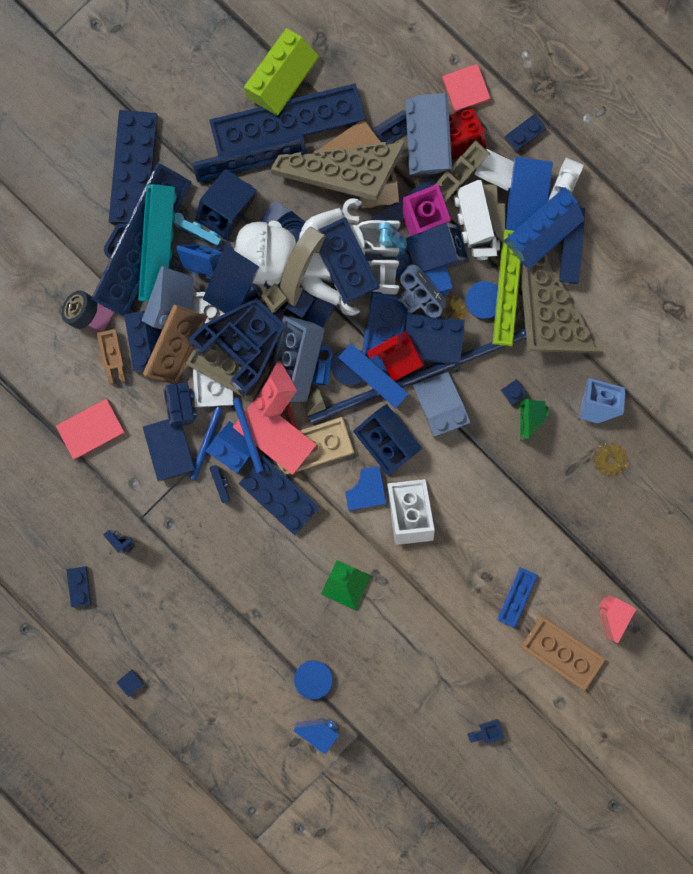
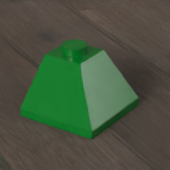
[520,399,549,441]
[321,560,372,611]

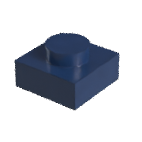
[500,379,528,406]

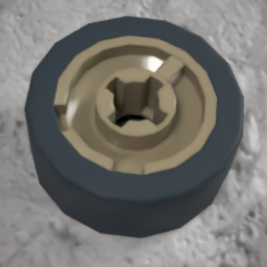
[61,290,98,329]

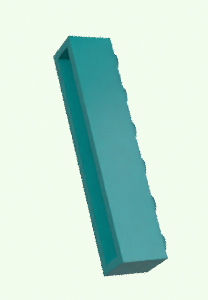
[138,184,176,301]

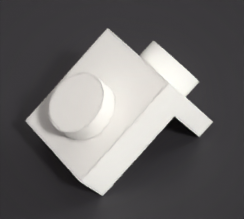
[472,236,500,260]

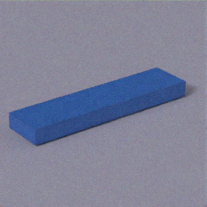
[338,343,408,409]

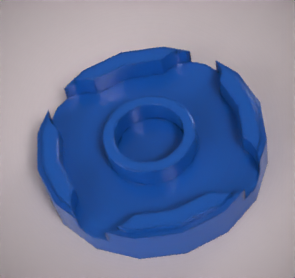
[465,281,498,320]
[294,660,333,699]

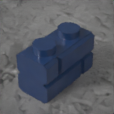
[163,383,197,427]

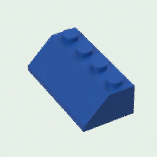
[503,187,584,269]

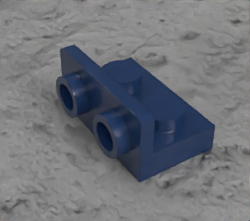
[103,530,137,553]

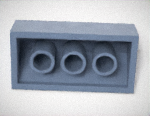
[406,93,452,178]
[271,316,325,402]

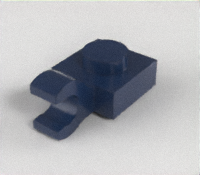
[467,719,504,744]

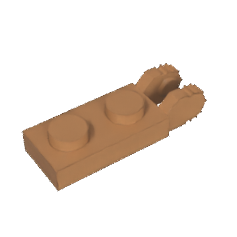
[97,329,126,385]

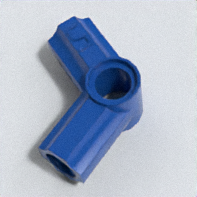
[312,345,333,386]

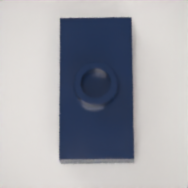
[209,465,231,504]

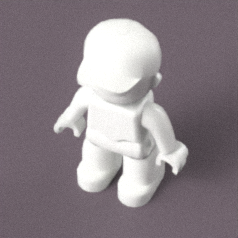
[235,198,400,316]

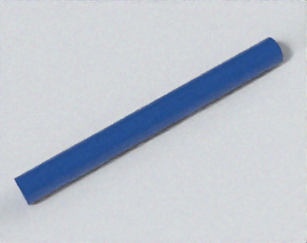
[232,398,264,473]
[189,407,223,480]

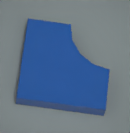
[345,466,386,511]

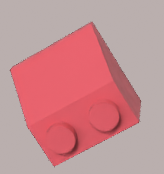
[254,361,297,417]
[599,595,636,643]

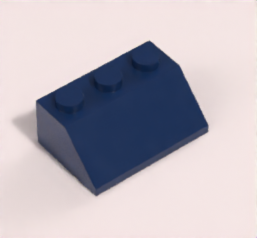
[124,311,162,373]
[405,314,465,365]
[353,404,422,476]

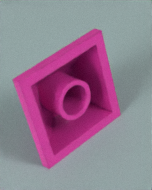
[403,184,451,235]

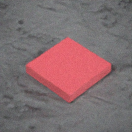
[442,64,490,113]

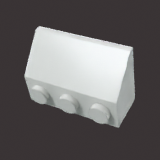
[453,180,494,248]

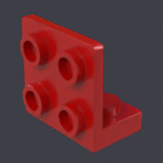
[449,108,486,159]
[367,331,424,381]

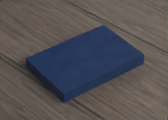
[143,419,195,482]

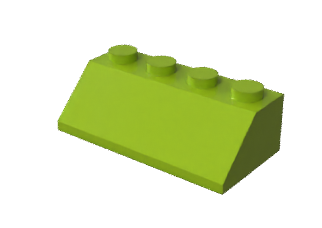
[244,28,319,116]

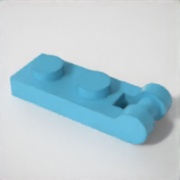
[174,213,222,248]
[379,222,407,255]

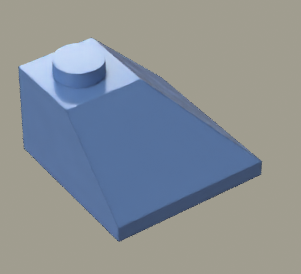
[580,378,625,423]

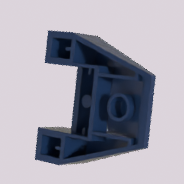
[188,298,285,397]

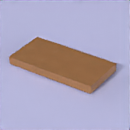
[318,120,381,193]
[143,304,208,384]
[520,615,606,691]

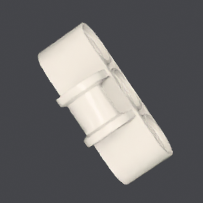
[548,157,583,200]

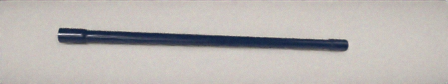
[307,328,526,425]

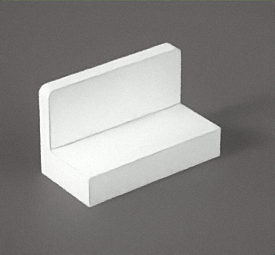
[475,149,514,191]

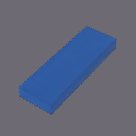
[497,567,538,628]

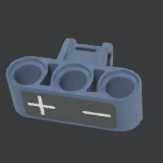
[397,265,446,318]

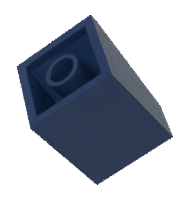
[195,169,257,240]
[406,223,470,272]

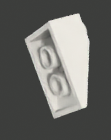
[387,479,435,545]

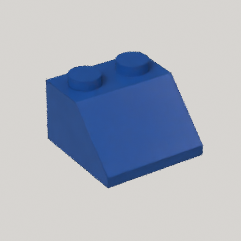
[177,244,222,279]
[206,421,258,474]
[293,718,339,754]

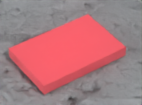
[56,399,125,460]

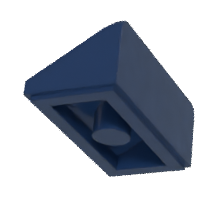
[372,110,407,144]

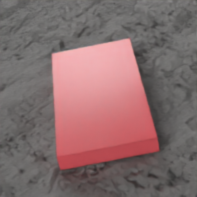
[233,399,316,475]

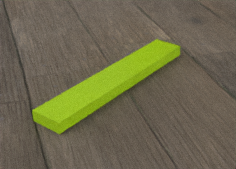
[492,230,521,346]

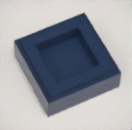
[116,670,144,697]

